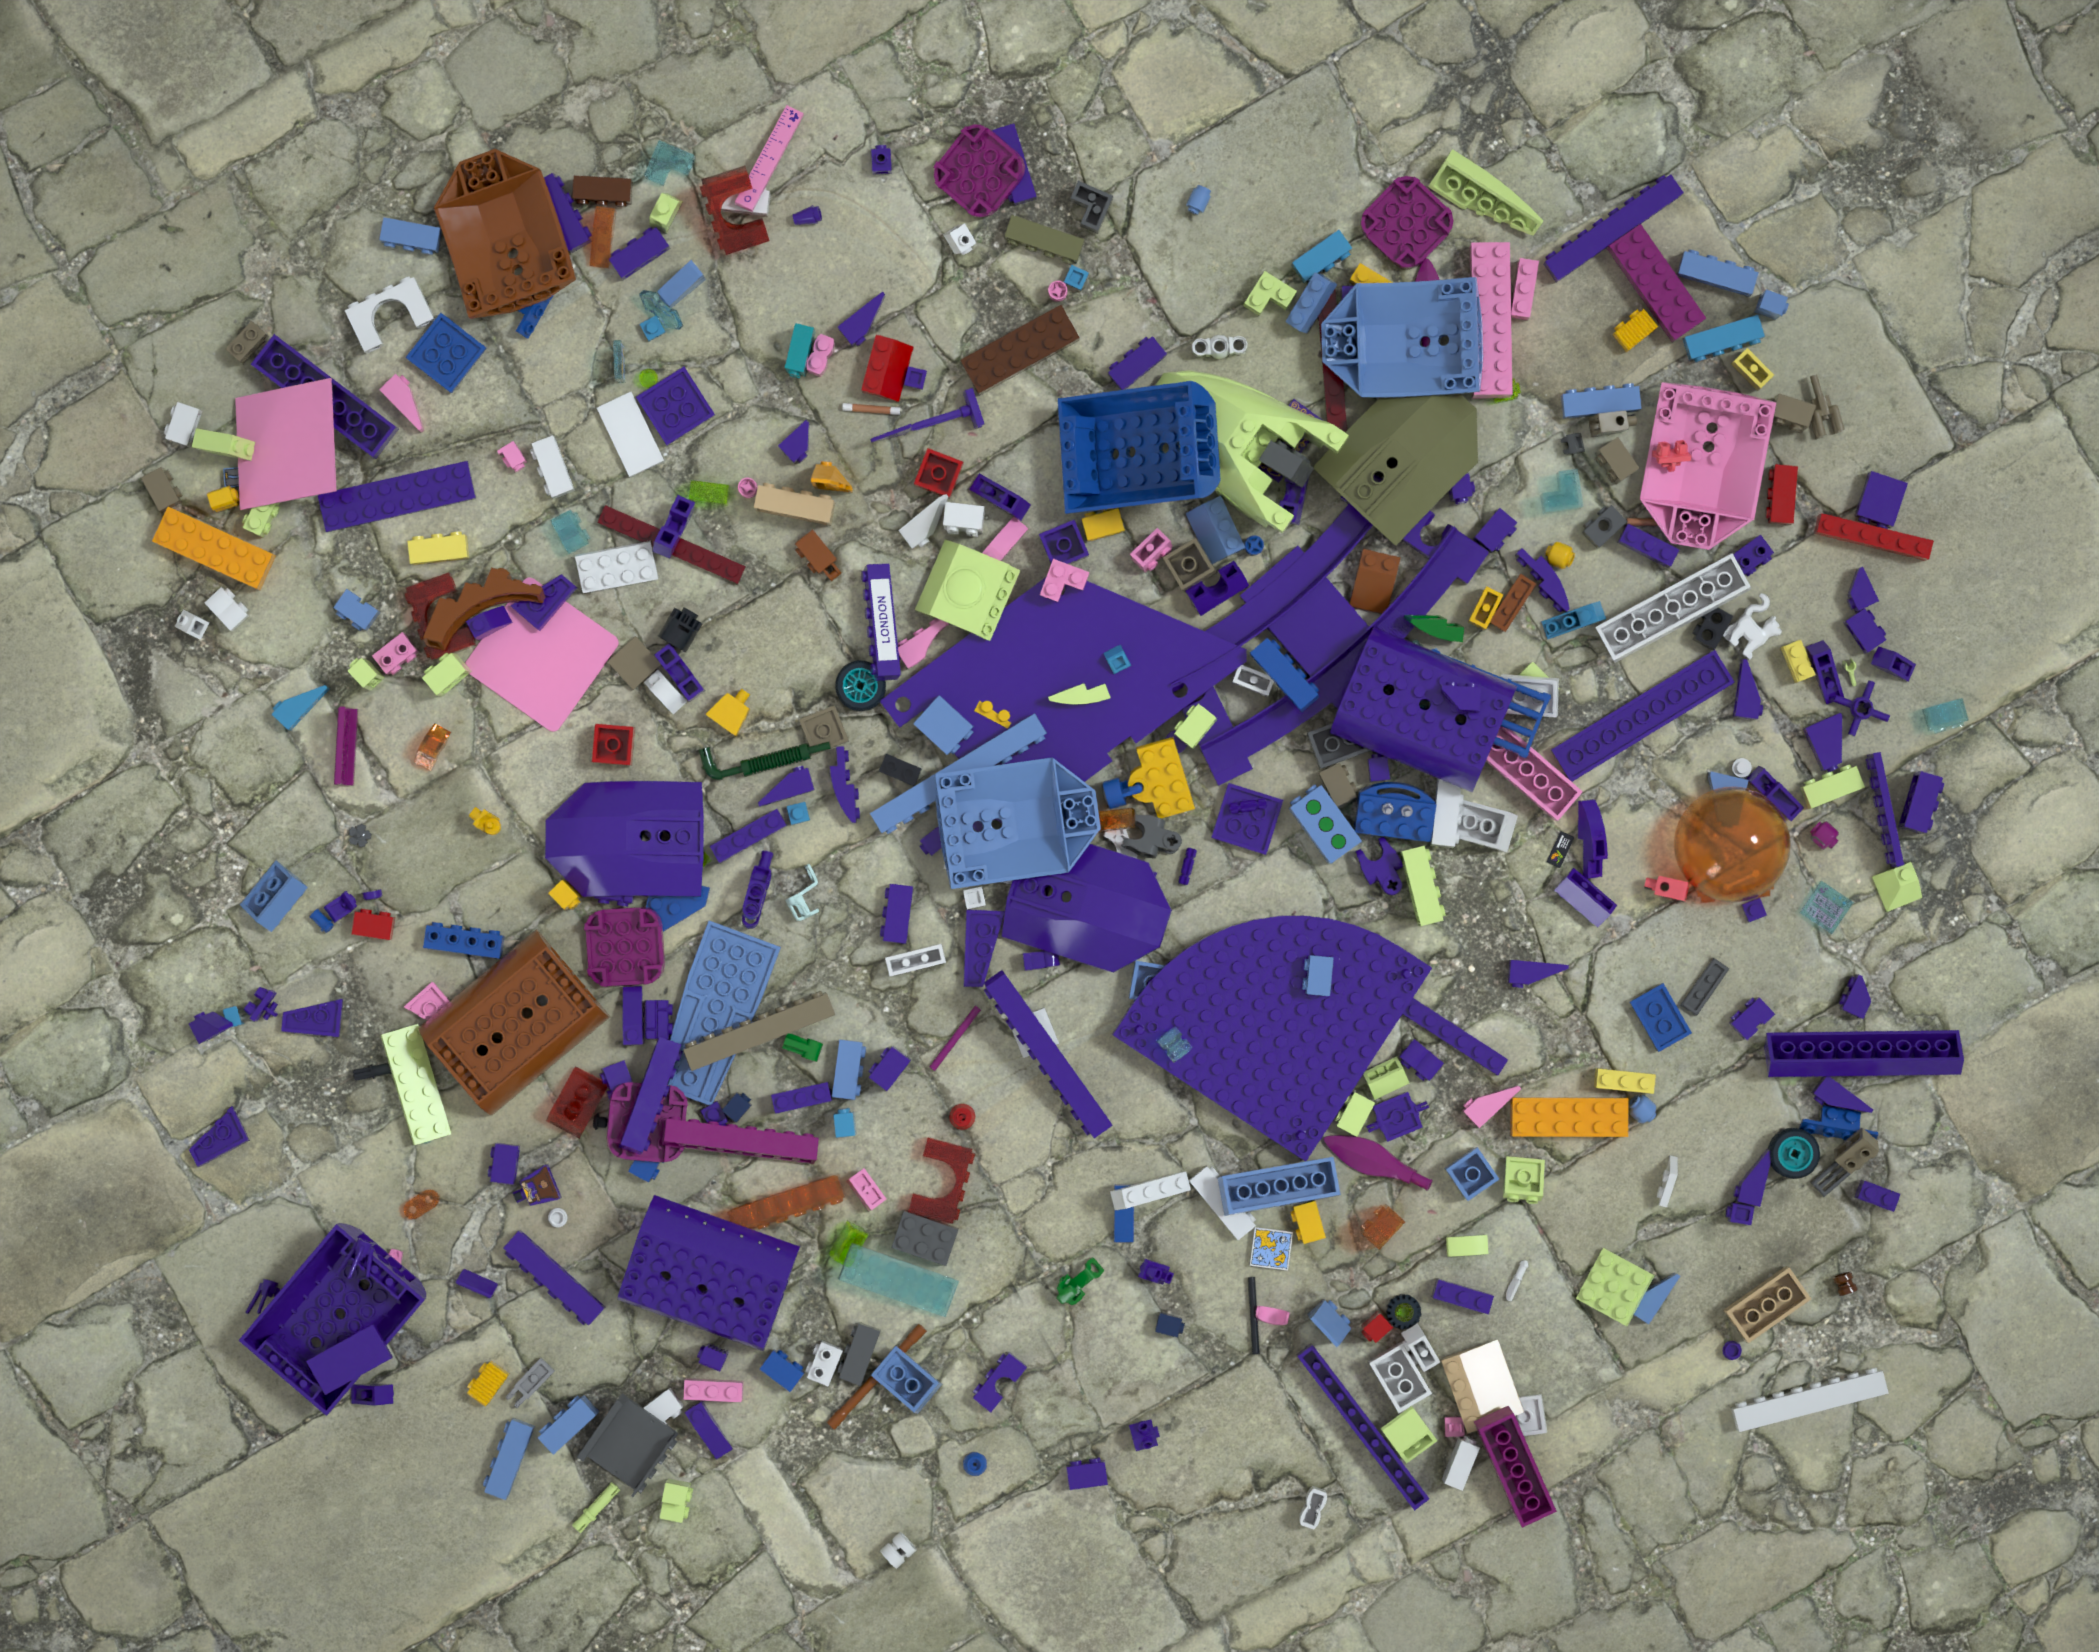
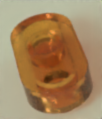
[403,1189,440,1219]

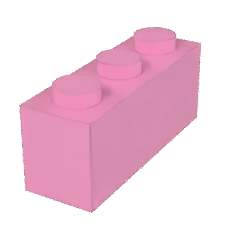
[1511,258,1539,320]
[684,1378,744,1402]

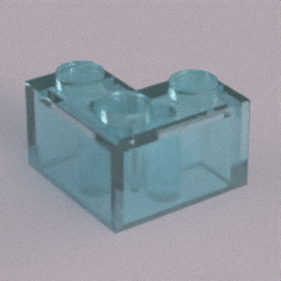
[1540,469,1583,514]

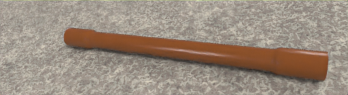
[827,1324,927,1430]

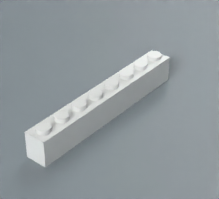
[1731,1367,1889,1432]

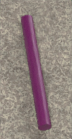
[929,1006,981,1071]

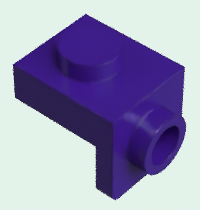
[324,891,357,923]
[1725,1202,1755,1225]

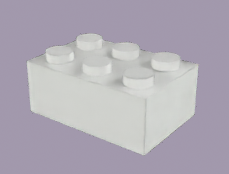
[943,502,985,537]
[1368,1342,1432,1413]

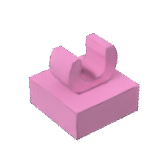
[1444,1416,1465,1437]

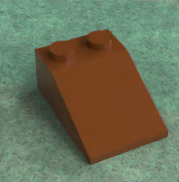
[1350,549,1401,614]

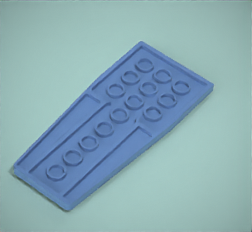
[667,920,781,1105]

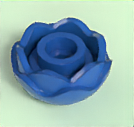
[963,1452,987,1476]

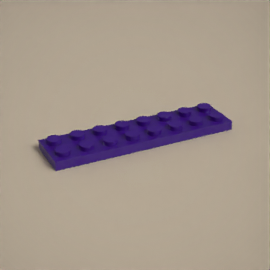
[318,461,476,532]

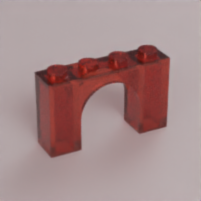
[700,165,770,255]
[404,572,477,661]
[908,1137,975,1224]

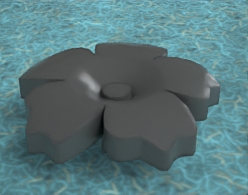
[349,824,372,847]

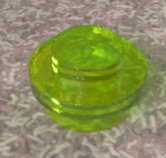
[639,369,658,388]

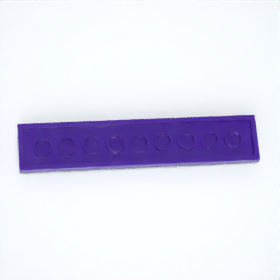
[1551,650,1735,782]

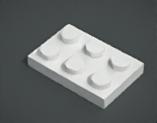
[1500,674,1559,717]

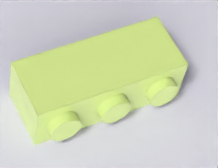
[348,658,385,691]
[1800,764,1865,809]

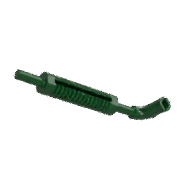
[698,742,831,780]

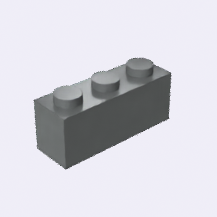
[837,1322,881,1386]

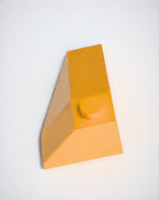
[811,461,853,493]

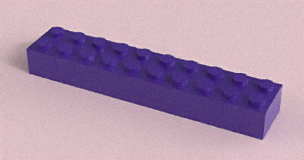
[1764,1030,1964,1077]

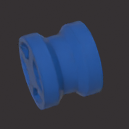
[1244,535,1264,555]

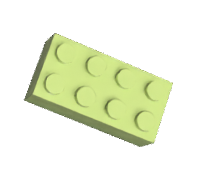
[1399,846,1446,926]

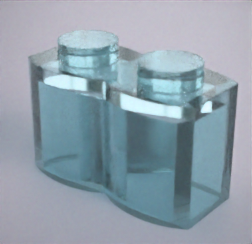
[550,509,591,555]

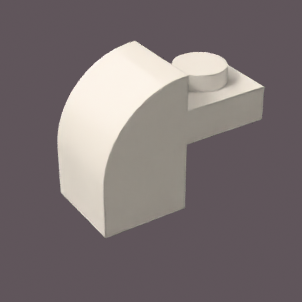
[644,670,687,714]

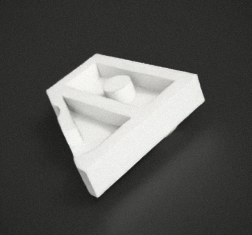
[1657,1155,1678,1207]

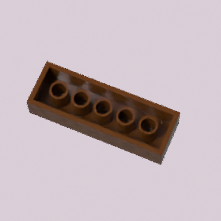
[960,305,1080,396]

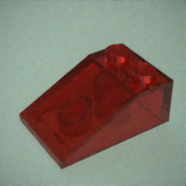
[546,1066,608,1139]

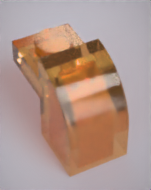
[414,723,451,771]

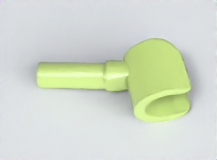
[1842,658,1856,686]

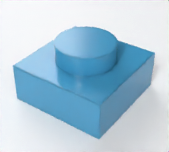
[1064,265,1089,291]
[640,315,666,342]
[787,802,810,825]

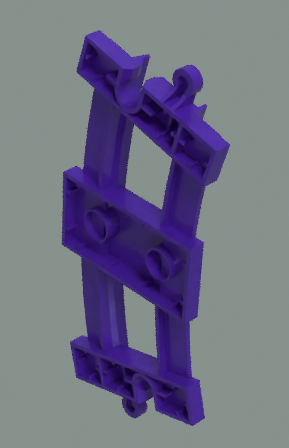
[1165,474,1489,786]

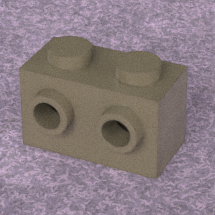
[1834,1128,1879,1174]

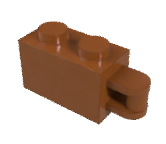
[795,529,842,582]

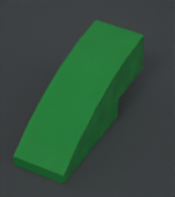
[1404,615,1464,642]

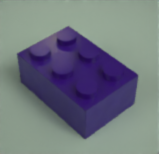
[1898,771,1944,834]

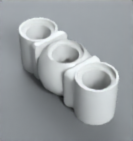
[1191,335,1247,359]

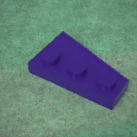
[281,999,343,1037]
[189,1106,250,1167]

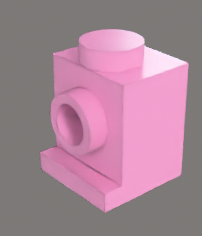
[497,441,527,473]

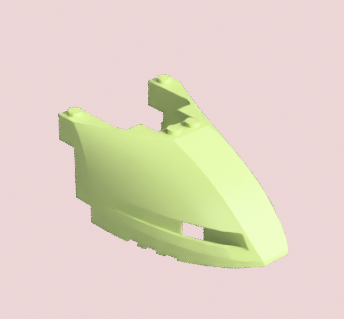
[1155,370,1349,534]

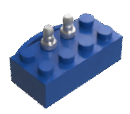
[1354,782,1437,842]

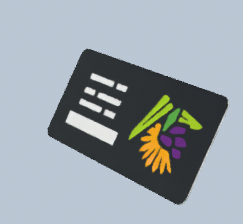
[1547,831,1574,868]

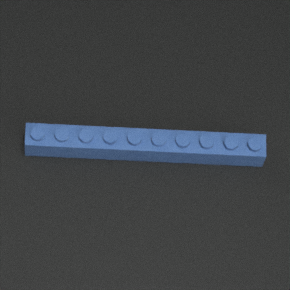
[870,714,1047,834]

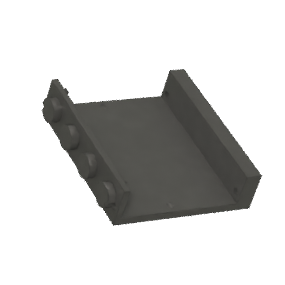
[577,1393,679,1497]

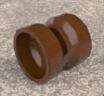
[1833,1271,1858,1296]

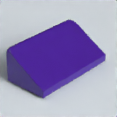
[456,1269,498,1298]

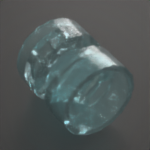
[1156,1026,1193,1063]

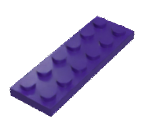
[1865,752,1904,867]

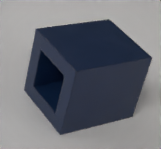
[722,1093,752,1123]
[1155,1312,1185,1338]

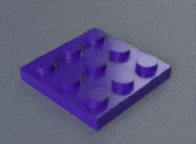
[636,367,715,446]
[1211,783,1283,855]

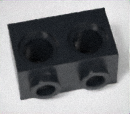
[1692,608,1733,651]
[879,754,922,786]

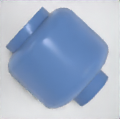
[1628,1095,1656,1123]

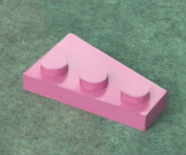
[404,982,450,1020]

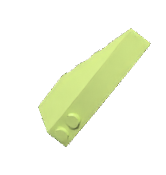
[1428,149,1543,236]

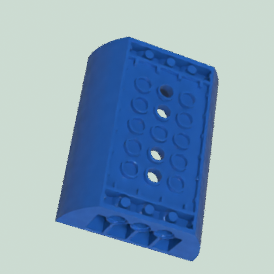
[1058,381,1221,514]

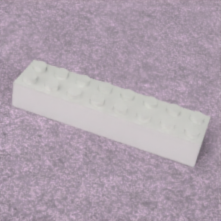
[1596,553,1751,663]

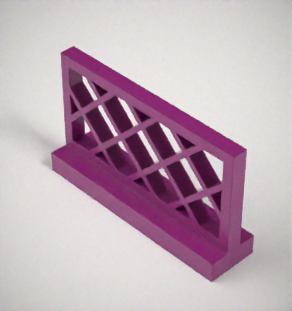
[334,706,358,786]

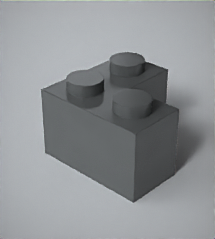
[1070,181,1113,234]

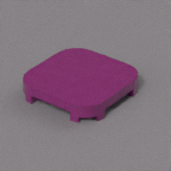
[933,124,1025,218]
[1361,176,1454,269]
[584,907,665,987]
[606,1082,688,1162]

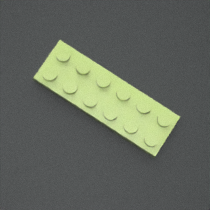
[380,1024,451,1145]

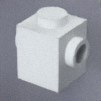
[943,223,976,255]
[175,609,209,640]

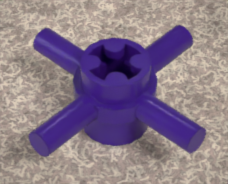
[1833,680,1890,737]

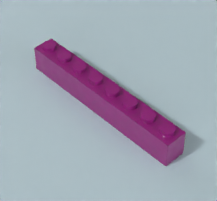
[662,1117,819,1164]

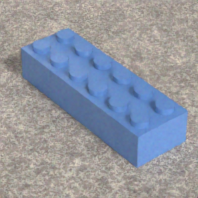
[1217,1157,1341,1216]

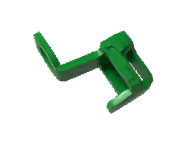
[1056,1257,1104,1305]

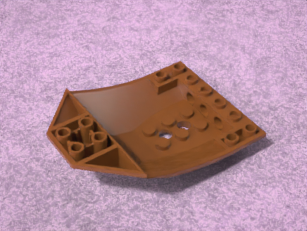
[433,149,576,319]

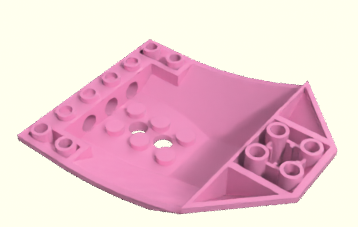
[1640,382,1776,550]

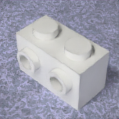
[1401,1324,1440,1372]
[805,1341,843,1386]

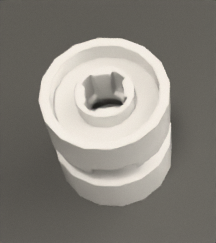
[880,1532,917,1569]

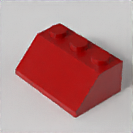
[861,335,914,402]

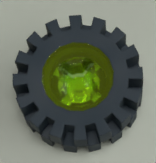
[1386,1294,1422,1330]

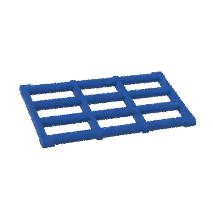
[1420,649,1551,758]

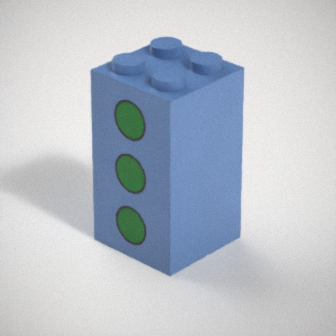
[1288,784,1362,864]

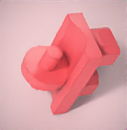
[1652,440,1691,472]

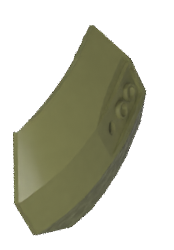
[1313,394,1478,546]

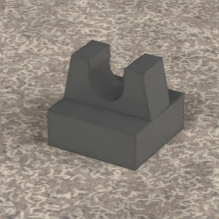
[1561,433,1585,454]

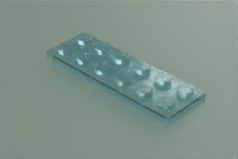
[838,1243,959,1317]

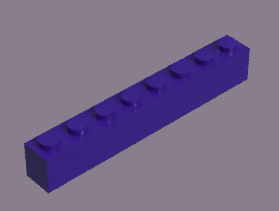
[1543,174,1684,283]

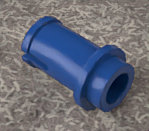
[310,909,334,933]

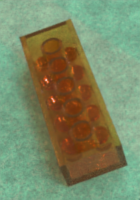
[727,1174,846,1230]

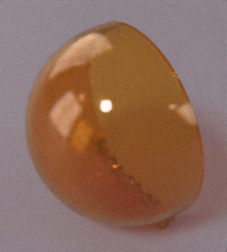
[1674,787,1791,903]

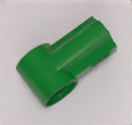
[782,1033,823,1062]

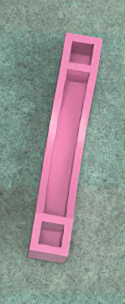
[898,618,950,669]

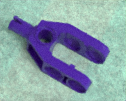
[742,850,773,929]

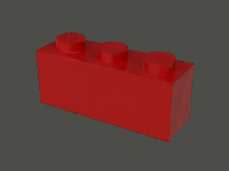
[1765,464,1798,525]

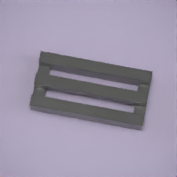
[1811,1161,1851,1197]

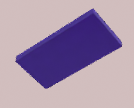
[306,1324,393,1395]

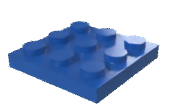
[406,313,487,393]

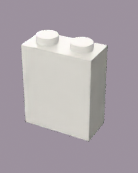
[1442,1435,1480,1491]

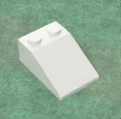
[1456,800,1518,852]

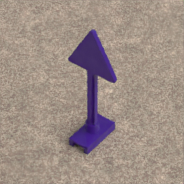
[870,388,985,443]

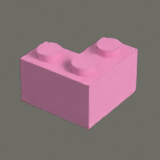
[1040,559,1090,602]

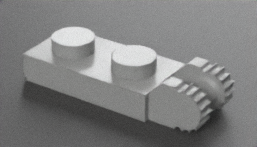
[505,1357,555,1408]

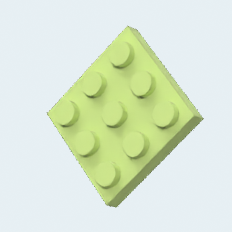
[1576,1248,1655,1326]

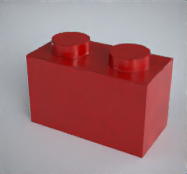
[352,908,396,940]
[1361,1311,1393,1343]

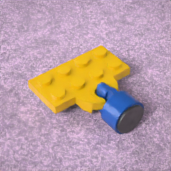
[1101,737,1195,819]

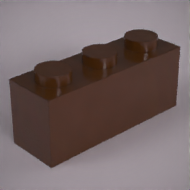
[572,175,633,207]

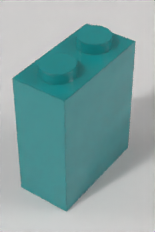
[785,323,816,379]

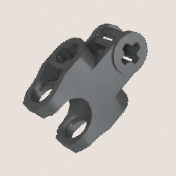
[1121,814,1182,859]

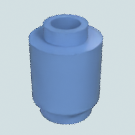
[1186,185,1211,215]

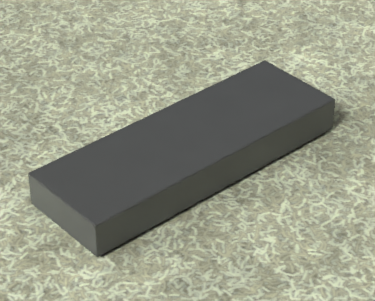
[1681,958,1729,1016]

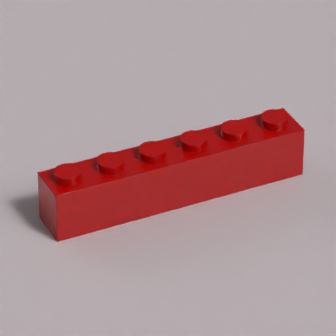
[1814,513,1934,561]

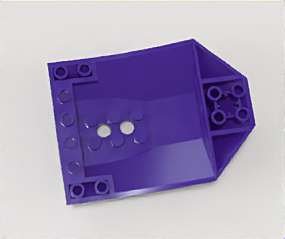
[545,781,704,897]
[1001,844,1172,973]

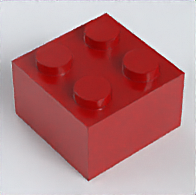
[914,448,964,499]
[592,724,635,766]

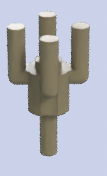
[1810,374,1845,439]

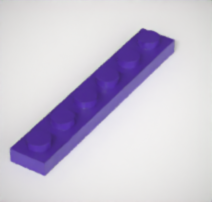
[1403,998,1508,1076]

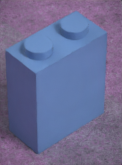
[913,695,974,755]

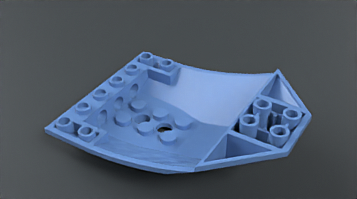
[1321,277,1483,398]
[934,758,1101,889]

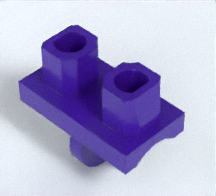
[244,987,278,1022]
[1138,1259,1174,1285]

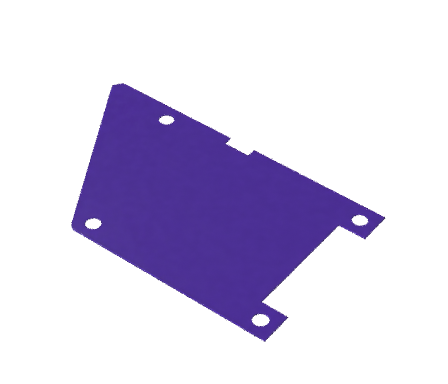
[880,576,1247,832]

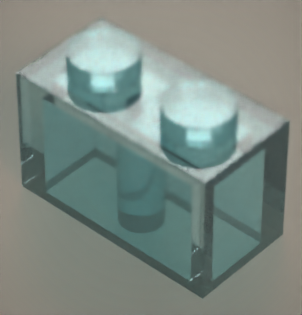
[1922,698,1969,734]

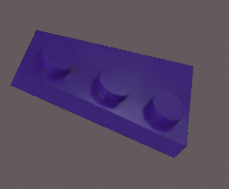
[511,574,577,631]

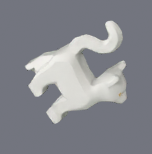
[1723,593,1782,660]

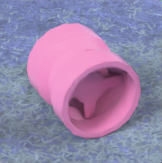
[1048,281,1067,302]
[738,478,758,498]

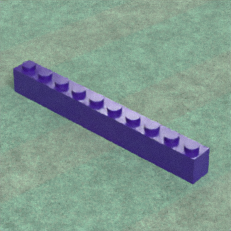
[984,970,1113,1139]
[1296,1343,1430,1511]

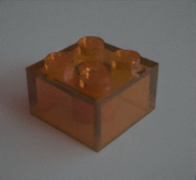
[1360,1204,1405,1250]

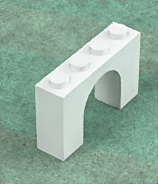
[344,276,435,354]

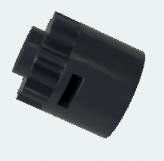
[658,607,702,652]

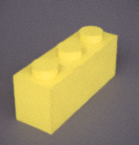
[407,532,470,565]
[1594,1068,1656,1094]

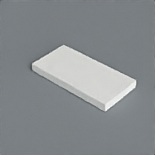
[597,392,664,477]

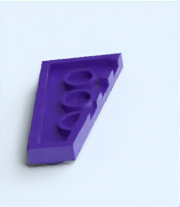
[964,910,1005,987]

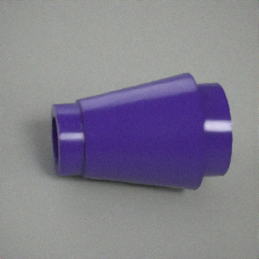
[793,205,822,225]

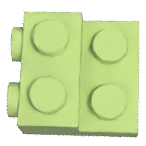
[1503,1156,1545,1204]

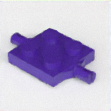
[1366,1091,1429,1142]

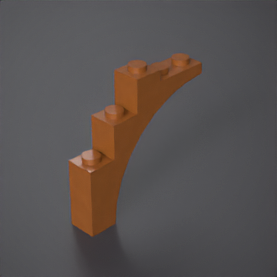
[423,567,545,651]

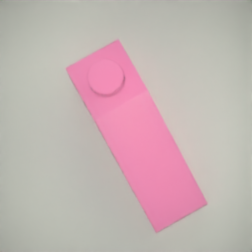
[379,374,424,432]
[982,517,1029,561]
[1462,1085,1521,1128]

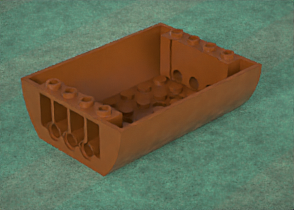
[418,929,611,1115]

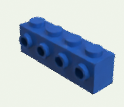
[1250,638,1319,713]
[423,922,505,959]

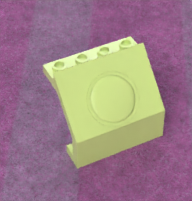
[915,540,1020,641]

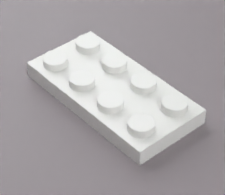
[575,541,658,593]

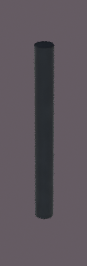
[1248,1277,1260,1354]

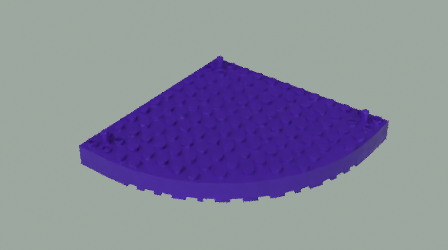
[1112,915,1432,1161]

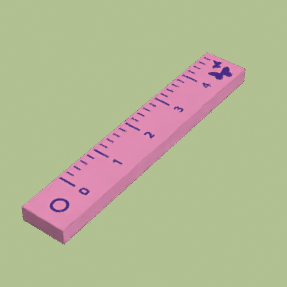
[735,105,804,212]

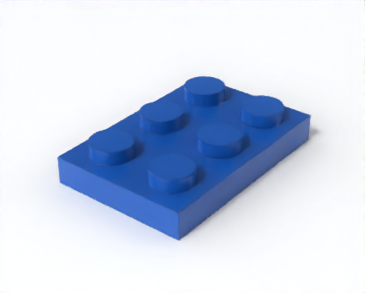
[1630,983,1692,1052]

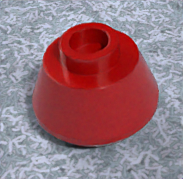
[949,1104,976,1130]

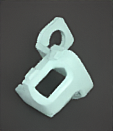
[785,864,819,921]

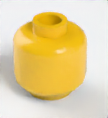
[1545,542,1575,569]

